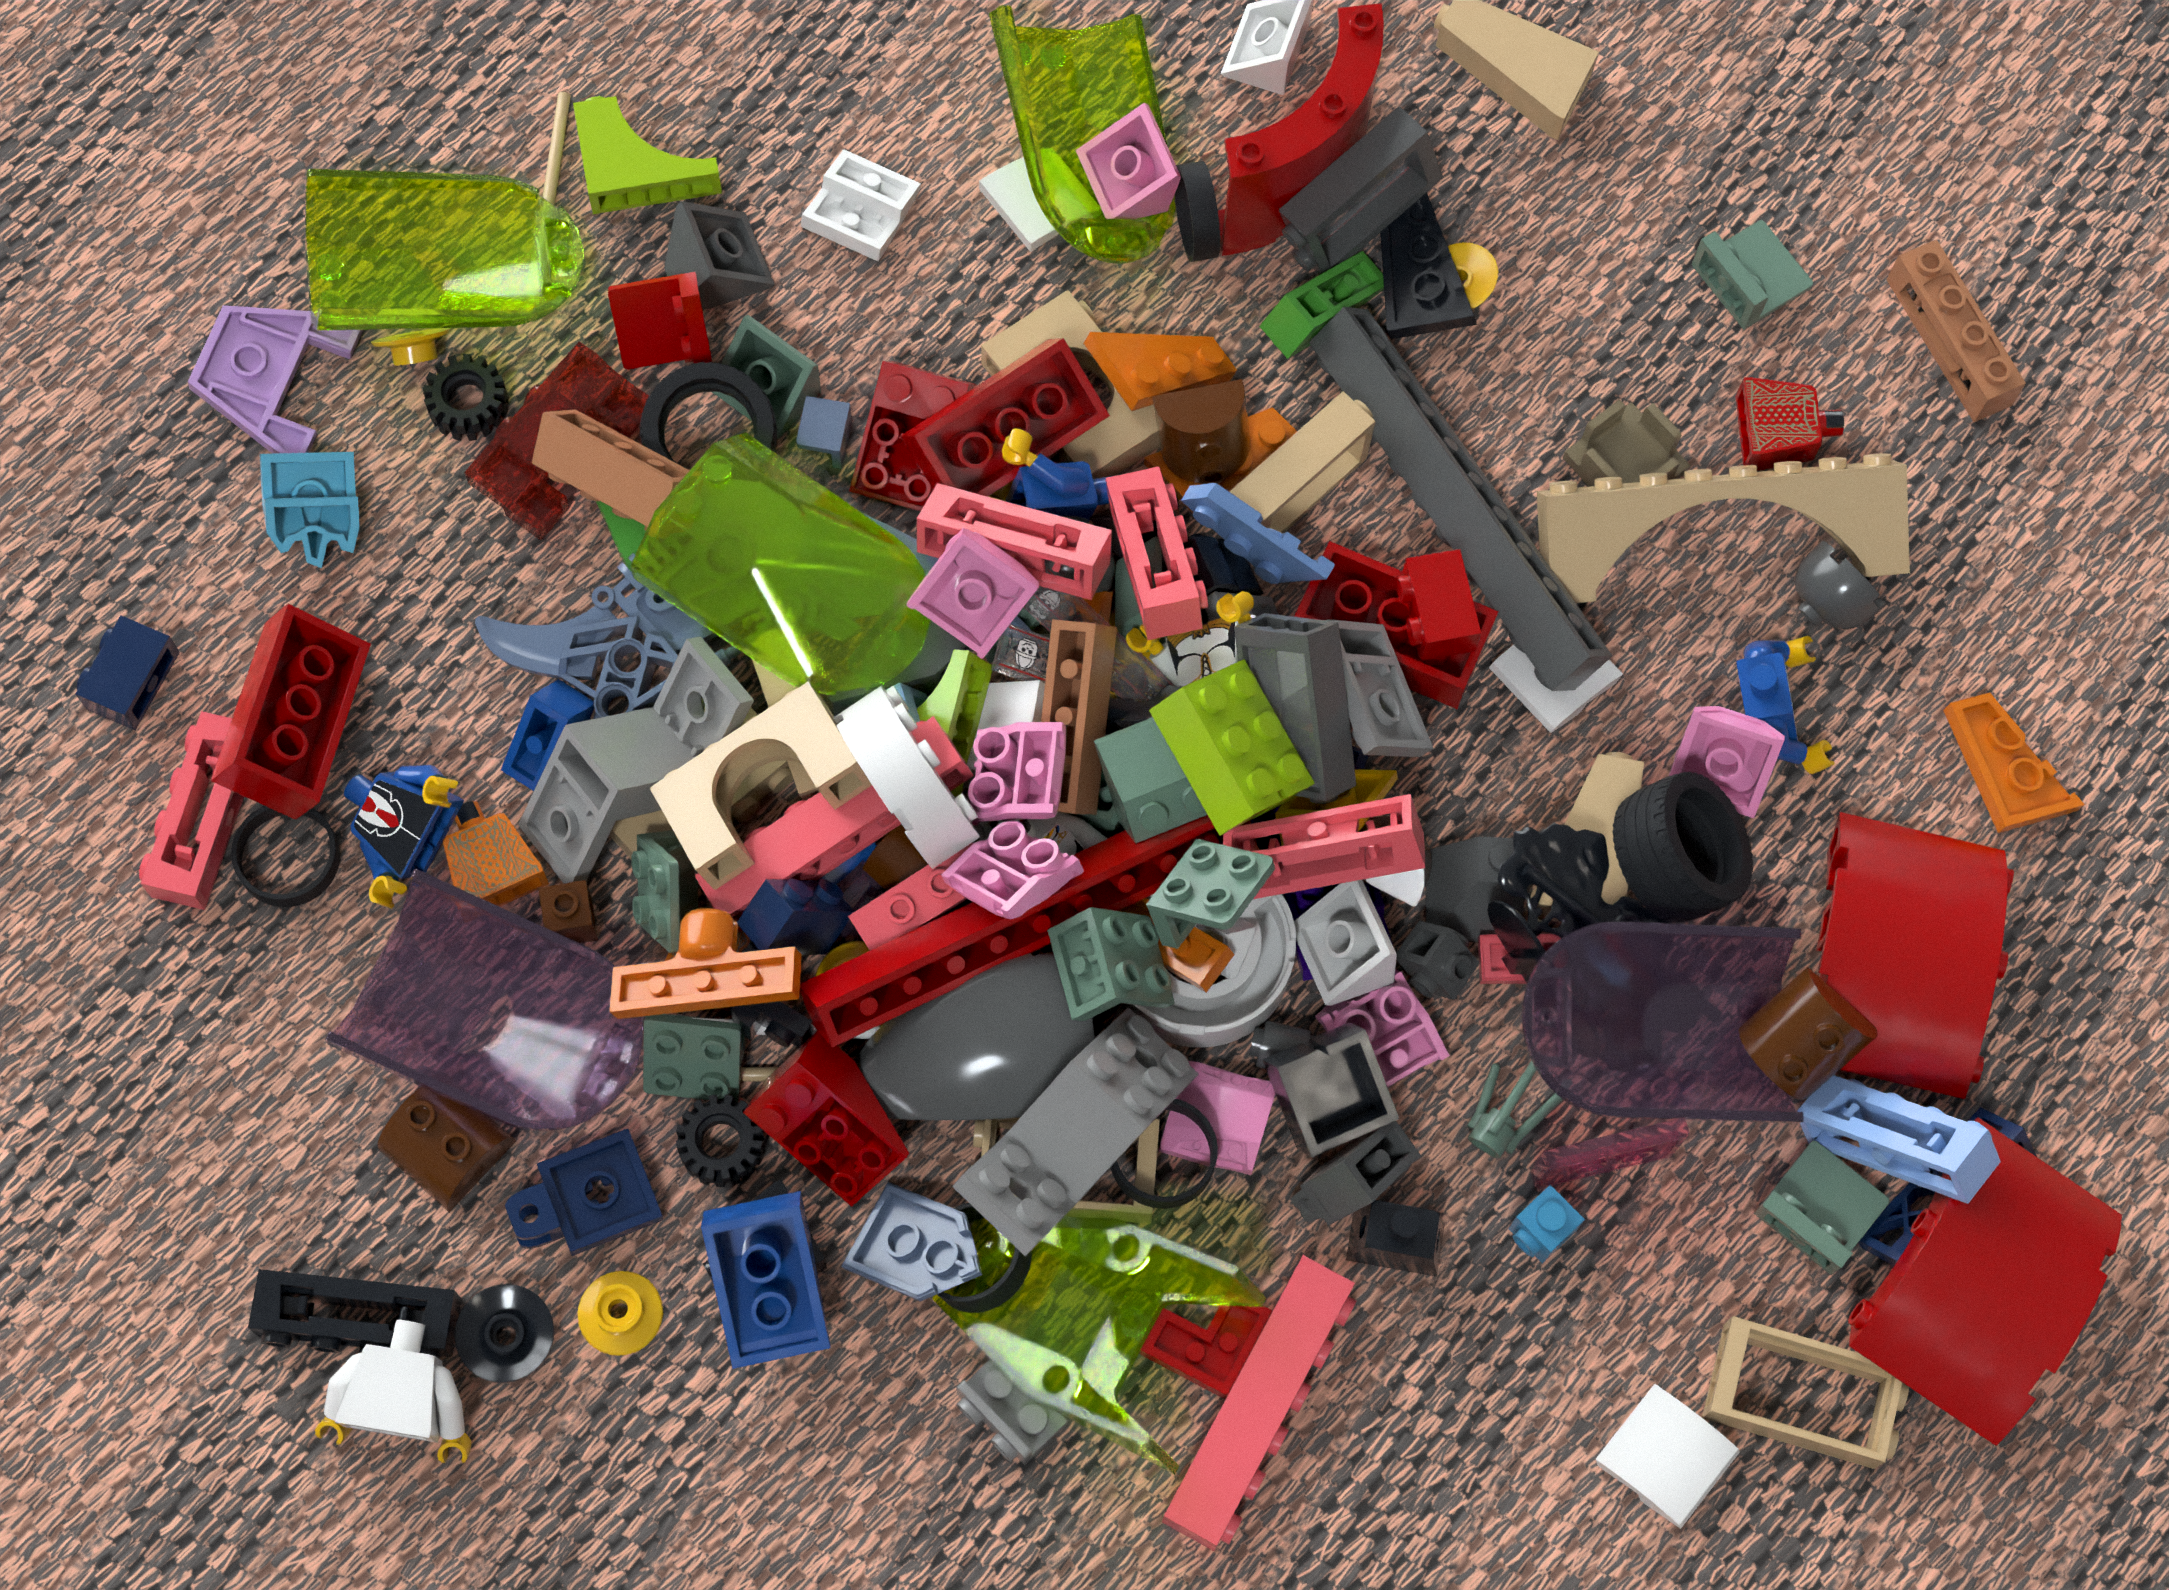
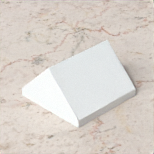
[1221,0,1313,95]
[1294,880,1397,1006]

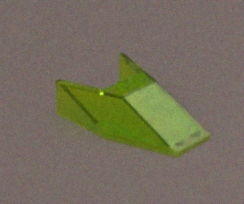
[932,1217,1266,1475]

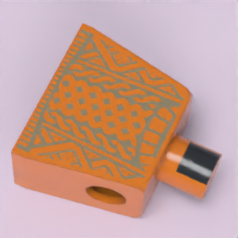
[443,801,549,921]

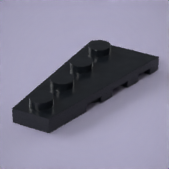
[1380,192,1478,339]

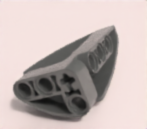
[854,952,1095,1120]

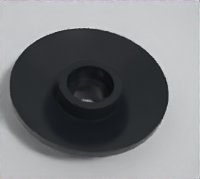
[455,1284,554,1383]

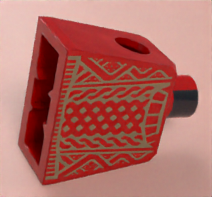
[1735,377,1844,471]

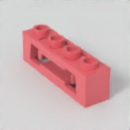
[1105,467,1208,640]
[917,483,1112,600]
[139,711,244,910]
[1223,794,1425,899]

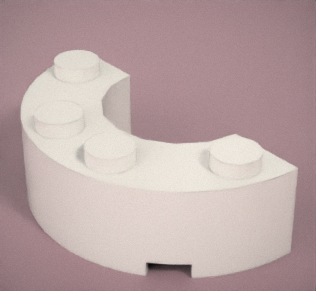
[833,686,980,869]
[1126,894,1296,1048]

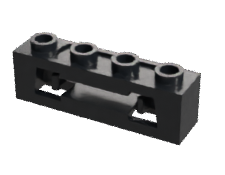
[248,1269,462,1358]

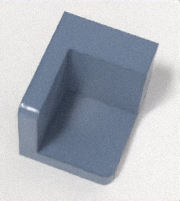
[796,396,852,469]

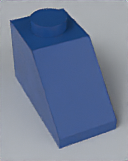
[501,679,594,791]

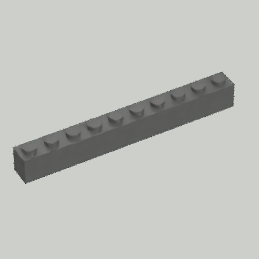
[1309,307,1612,691]

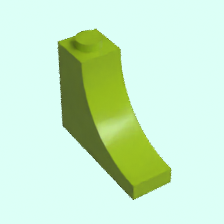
[573,96,722,214]
[917,649,993,797]

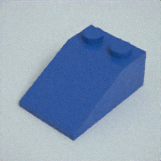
[701,1191,831,1369]

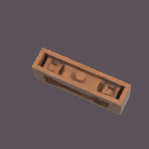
[1886,239,2026,422]

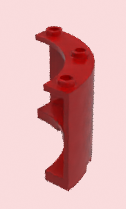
[1218,3,1384,256]
[1816,812,2014,1099]
[1848,1117,2122,1446]

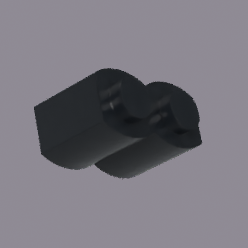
[1183,533,1264,596]

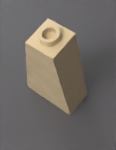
[1434,0,1599,140]
[1524,752,1644,923]

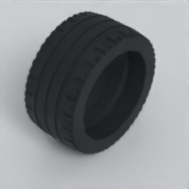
[640,362,777,484]
[1612,772,1753,923]

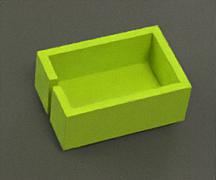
[1149,659,1315,836]

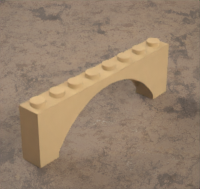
[1537,453,1910,603]

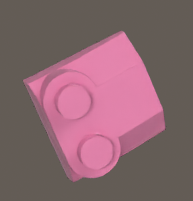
[906,528,1039,659]
[1669,706,1785,818]

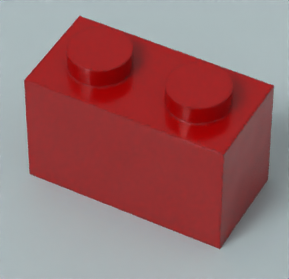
[1396,549,1481,661]

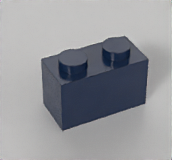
[75,615,180,731]
[737,879,855,955]

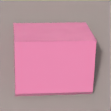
[1075,103,1181,225]

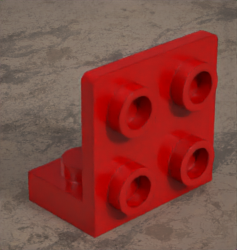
[607,272,712,370]

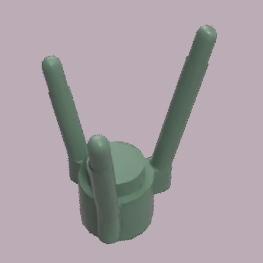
[1467,1058,1573,1158]

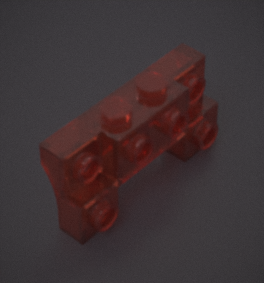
[464,342,649,540]

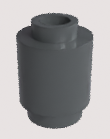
[1249,1020,1316,1069]

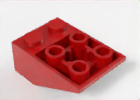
[849,361,977,512]
[743,1030,910,1207]

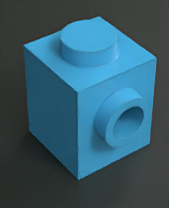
[1509,1185,1585,1264]

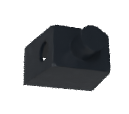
[1346,1200,1444,1277]

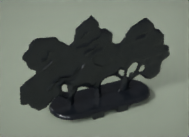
[1487,823,1703,1082]

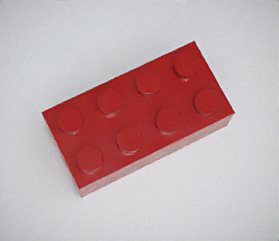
[901,338,1110,497]
[1294,541,1499,709]
[211,603,371,820]

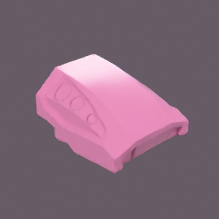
[968,722,1066,825]
[942,821,1084,920]
[1315,970,1450,1087]
[1158,1061,1275,1175]

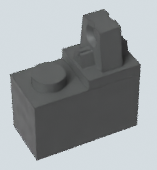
[1290,1121,1421,1225]

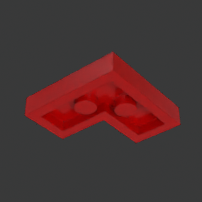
[1140,1288,1273,1400]

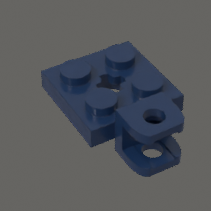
[505,1128,663,1256]

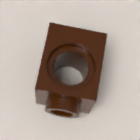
[538,880,598,948]

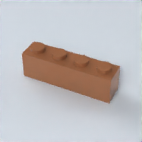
[532,409,705,537]
[1041,619,1117,815]

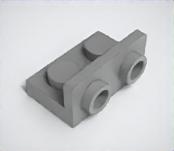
[956,1350,1068,1465]

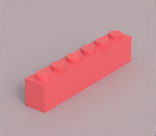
[694,716,974,933]
[1162,1255,1357,1551]

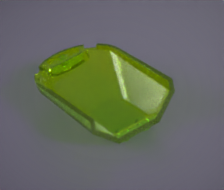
[989,5,1176,264]
[305,169,584,330]
[630,432,931,695]

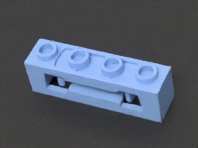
[1795,1075,2001,1204]

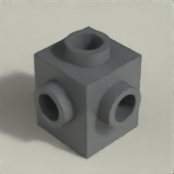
[1396,920,1480,1000]

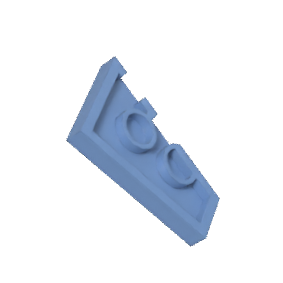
[1181,483,1335,584]

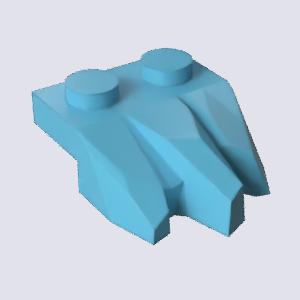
[260,452,359,568]

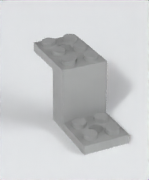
[1205,592,1434,757]
[518,636,754,883]
[952,1008,1199,1256]

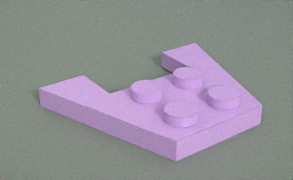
[188,305,367,453]

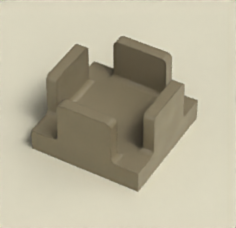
[1562,400,1690,487]

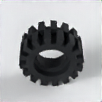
[423,354,509,441]
[676,1094,765,1187]

